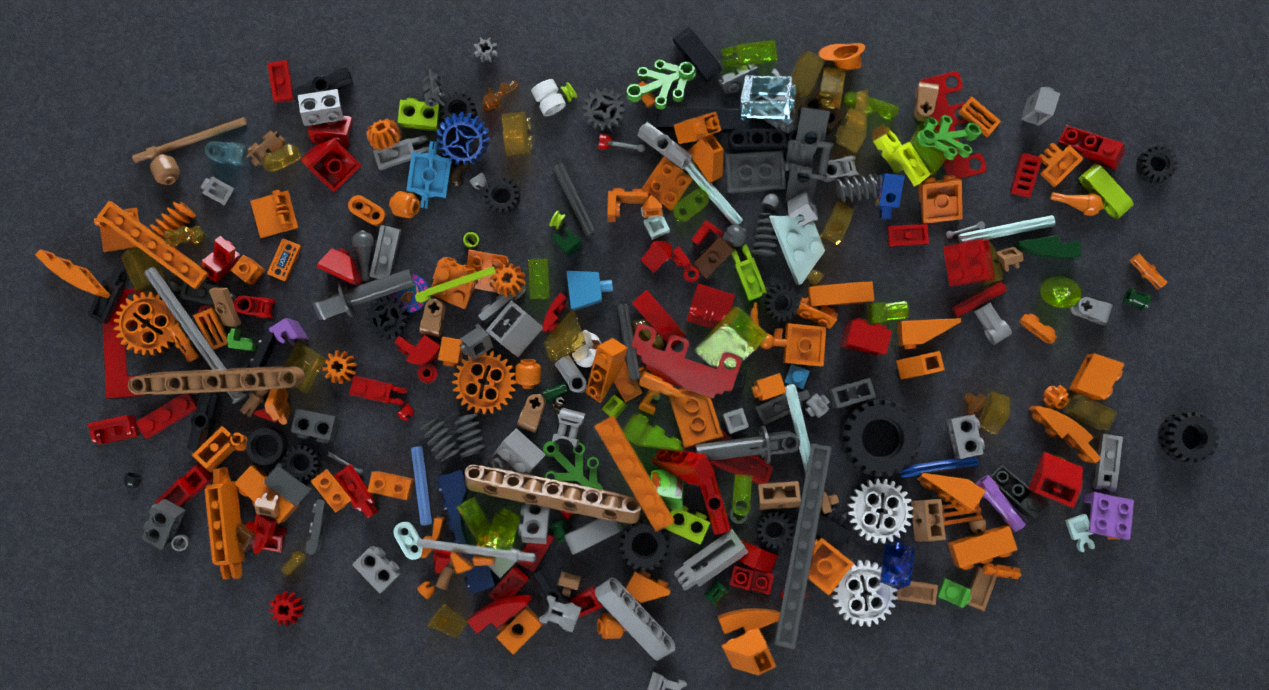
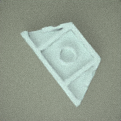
[769,215,825,285]

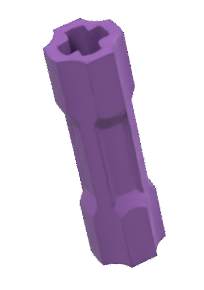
[976,475,1028,532]

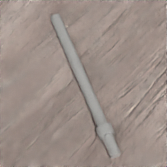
[417,539,536,562]

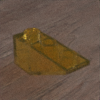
[835,87,869,153]

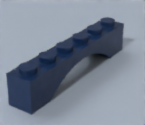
[437,469,497,594]

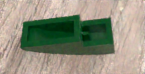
[1013,236,1082,260]

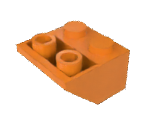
[1069,354,1124,400]
[722,628,776,676]

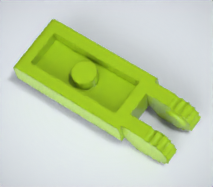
[731,244,767,301]

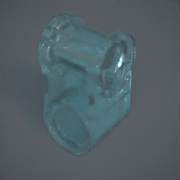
[205,141,247,166]

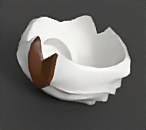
[571,330,601,367]

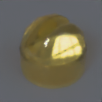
[808,270,825,286]

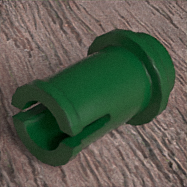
[542,382,569,402]

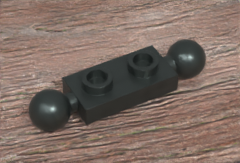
[166,279,239,306]

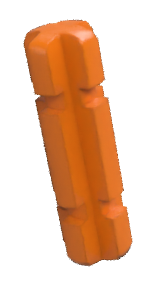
[982,563,1022,580]

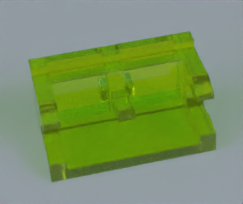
[456,497,494,546]
[484,509,521,550]

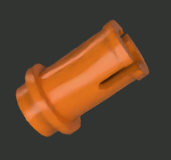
[638,81,656,108]

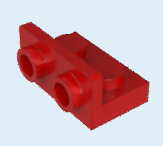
[308,116,353,147]

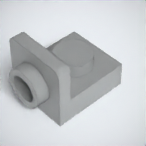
[200,176,234,205]

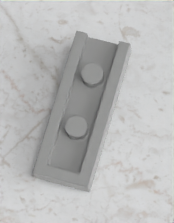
[369,225,402,279]

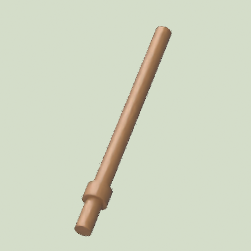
[132,117,247,163]

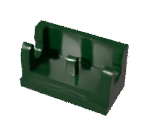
[552,228,583,258]

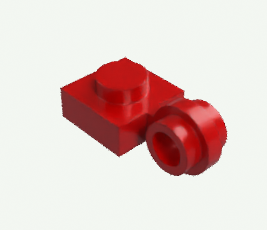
[671,246,699,283]

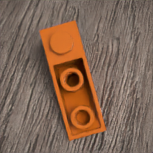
[585,338,628,403]
[917,473,986,514]

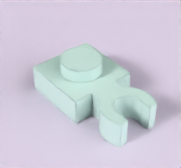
[641,208,670,240]
[1065,514,1095,552]

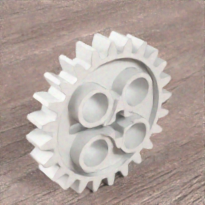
[847,478,913,544]
[831,560,897,627]

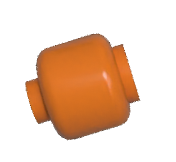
[389,191,420,218]
[515,359,541,389]
[597,612,627,639]

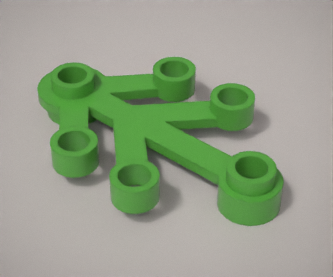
[627,60,696,109]
[917,115,981,160]
[543,441,603,490]

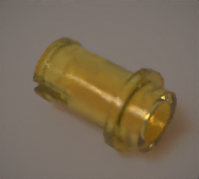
[280,550,306,576]

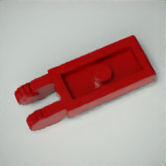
[349,376,407,405]

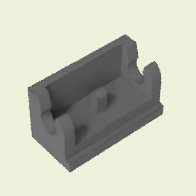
[263,463,311,506]

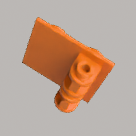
[642,156,693,211]
[250,190,298,238]
[94,207,140,252]
[467,250,509,293]

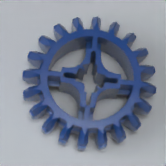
[437,112,490,166]

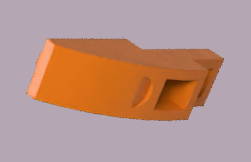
[1029,406,1101,463]

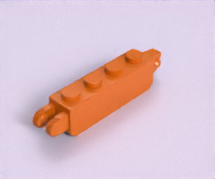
[205,467,245,579]

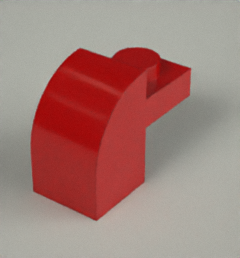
[201,236,240,283]
[394,335,441,365]

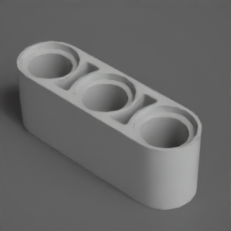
[564,518,623,554]

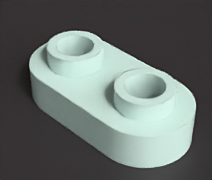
[394,521,422,560]

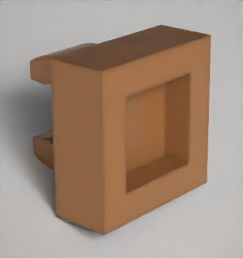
[996,247,1024,272]
[821,491,839,514]
[254,493,280,518]
[558,571,581,597]

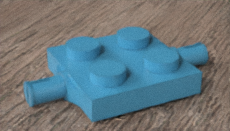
[406,141,451,209]

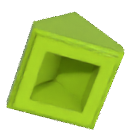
[602,394,627,419]

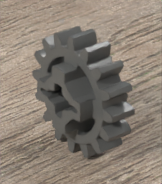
[582,88,625,132]

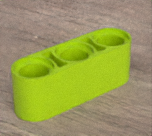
[1079,164,1134,219]

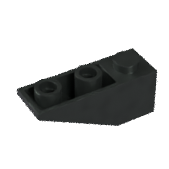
[990,465,1050,525]

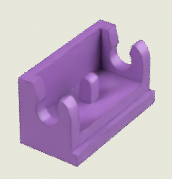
[269,318,309,346]

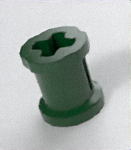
[1123,288,1151,311]
[549,518,570,544]
[703,580,730,607]

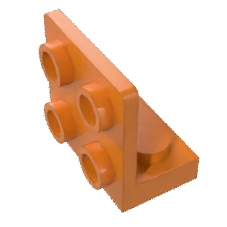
[607,188,648,222]

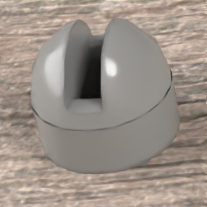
[470,173,487,189]
[762,194,779,210]
[171,534,189,551]

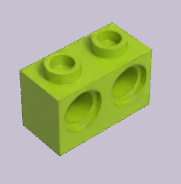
[397,98,442,131]
[664,505,710,545]

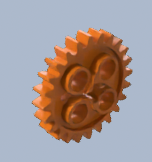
[114,292,182,356]
[452,351,517,414]

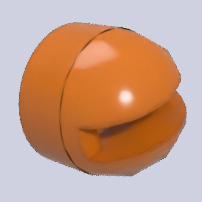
[417,581,435,599]

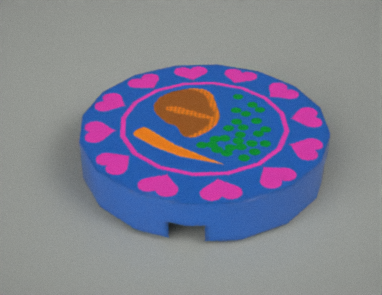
[390,274,429,313]

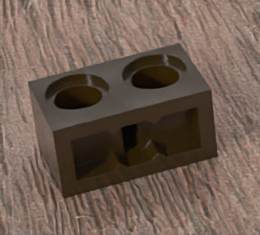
[798,89,845,135]

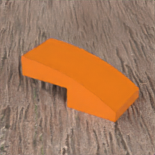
[421,517,446,558]

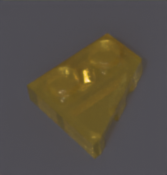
[544,310,586,362]

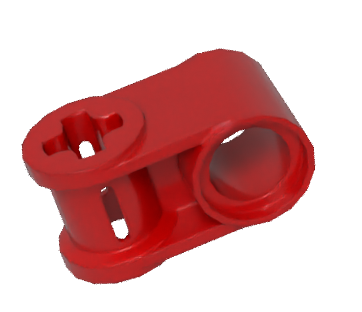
[234,296,276,319]

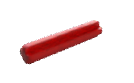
[951,282,1007,317]

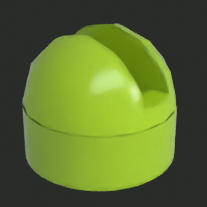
[463,232,479,249]

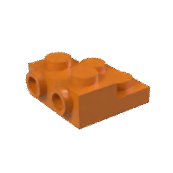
[918,175,963,224]
[432,257,477,309]
[808,538,854,595]

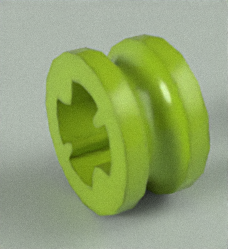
[560,82,578,102]
[549,210,566,230]

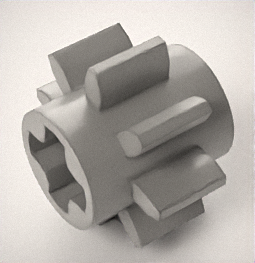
[474,37,498,63]
[805,393,830,418]

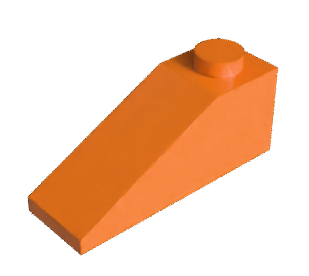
[897,318,961,349]

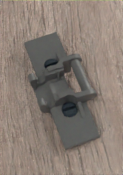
[784,107,834,202]

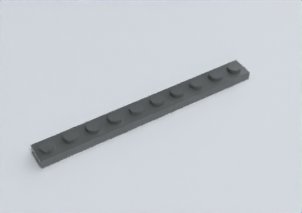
[775,443,832,649]

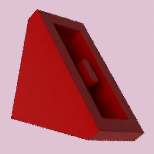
[738,540,778,574]
[567,585,603,618]

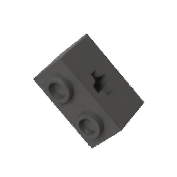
[828,378,876,409]

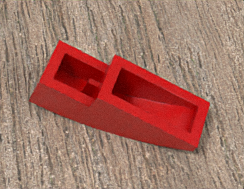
[632,290,686,348]
[154,463,213,507]
[467,595,531,633]

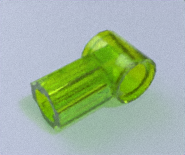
[867,301,909,324]
[731,474,752,516]

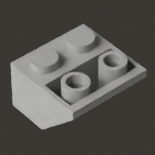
[486,300,543,358]
[488,428,546,475]

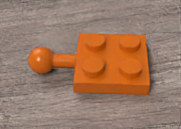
[758,323,826,367]

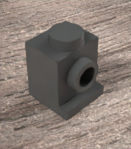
[459,324,493,360]

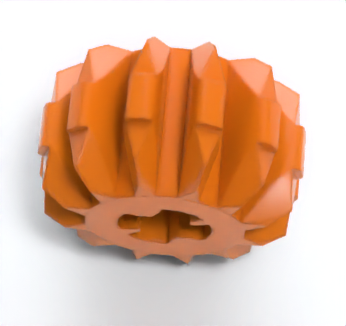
[366,118,401,151]
[492,263,526,298]
[322,350,357,384]

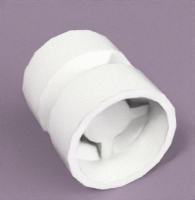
[531,79,566,116]

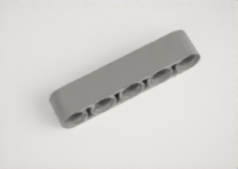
[595,578,675,660]

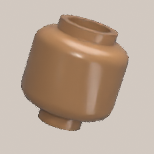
[150,155,180,185]

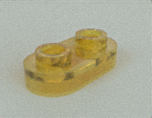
[262,145,301,171]
[631,318,664,350]

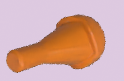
[1050,192,1103,216]

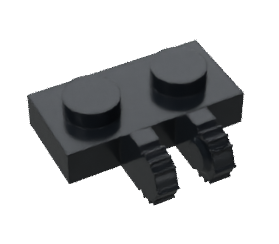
[816,504,851,549]

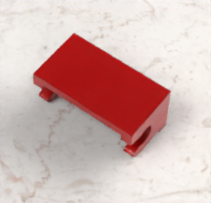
[87,415,139,445]

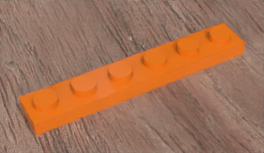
[97,201,209,289]
[595,415,675,532]

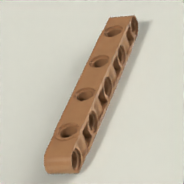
[128,366,305,395]
[465,465,641,524]

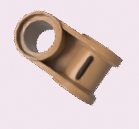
[914,82,939,122]
[419,299,446,338]
[517,394,546,433]

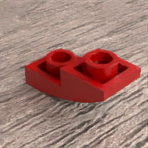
[542,292,567,334]
[730,565,775,595]

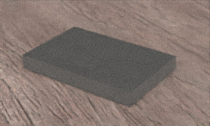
[725,150,786,194]

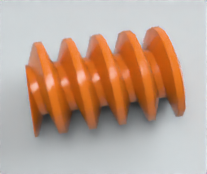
[150,201,196,242]

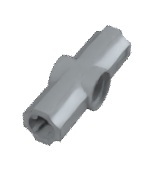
[637,122,693,169]

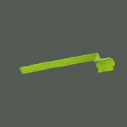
[415,267,495,303]

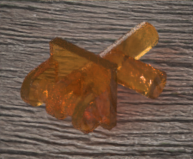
[482,80,519,112]

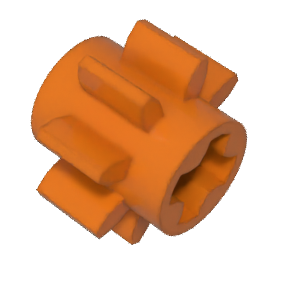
[1043,385,1069,410]

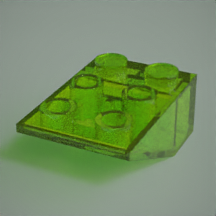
[694,307,768,370]
[622,413,684,451]

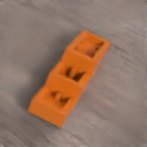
[35,249,111,298]

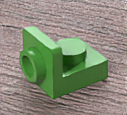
[227,328,257,352]
[937,577,971,608]

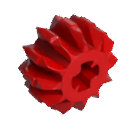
[268,591,304,627]

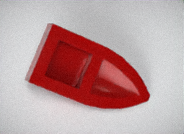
[252,514,277,554]

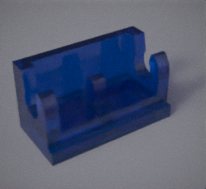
[880,542,915,590]

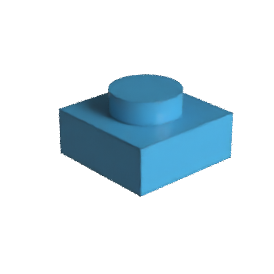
[783,364,810,390]

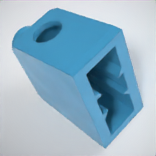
[567,271,613,310]

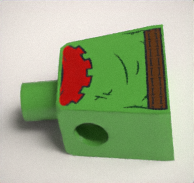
[651,469,684,510]

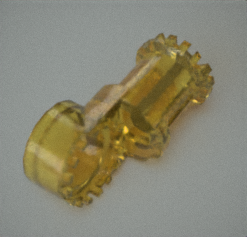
[164,226,206,247]

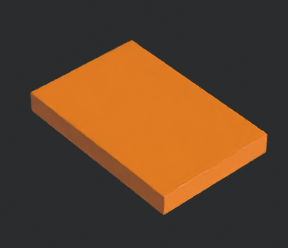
[669,388,723,449]

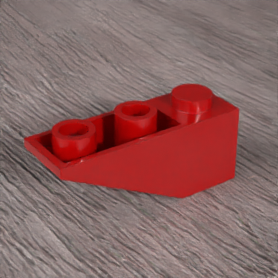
[1058,125,1125,170]
[651,448,715,486]

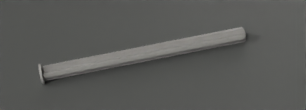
[144,267,247,404]

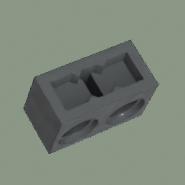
[291,409,340,443]
[141,499,186,550]

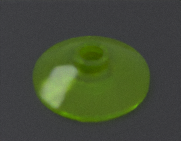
[1040,277,1082,308]

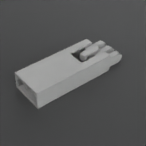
[674,529,748,590]

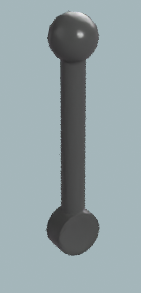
[327,451,363,476]

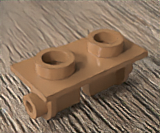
[246,130,286,166]

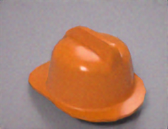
[819,43,865,70]

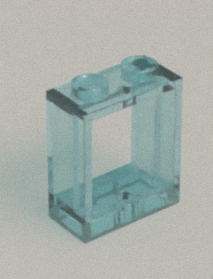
[740,76,796,119]

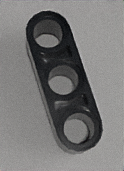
[672,27,723,83]

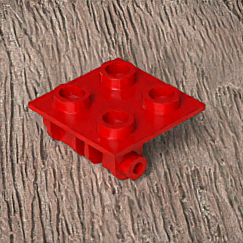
[686,283,735,332]

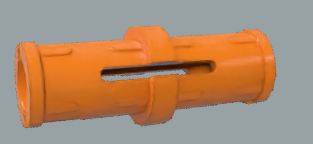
[1129,253,1167,290]
[166,322,199,362]

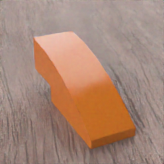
[808,281,874,307]
[717,608,781,634]

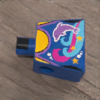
[874,173,905,219]

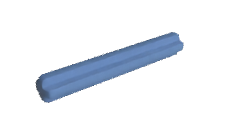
[411,446,432,525]

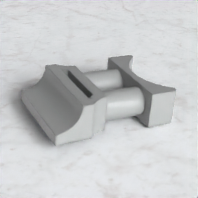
[552,408,586,447]
[539,595,581,632]
[647,672,687,690]

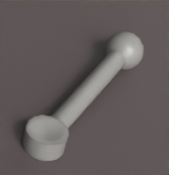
[946,221,985,239]

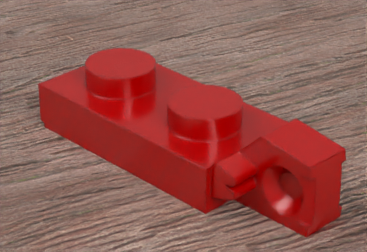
[334,464,379,518]

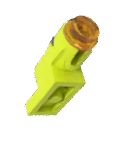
[871,124,931,186]

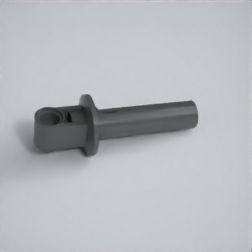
[310,269,415,320]
[695,426,800,464]

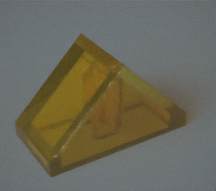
[979,390,1010,434]
[427,603,468,638]

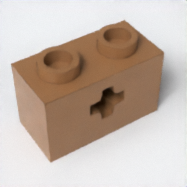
[758,481,801,510]
[911,499,946,541]

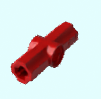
[700,474,731,535]

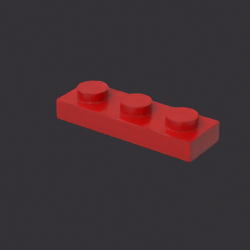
[136,393,197,439]

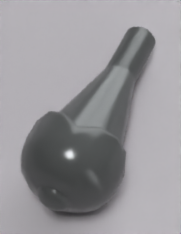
[700,224,747,254]
[352,230,374,282]

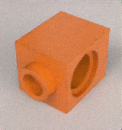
[231,255,266,285]
[438,336,463,367]

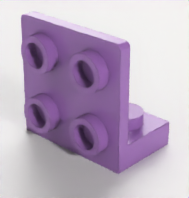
[1083,492,1134,540]

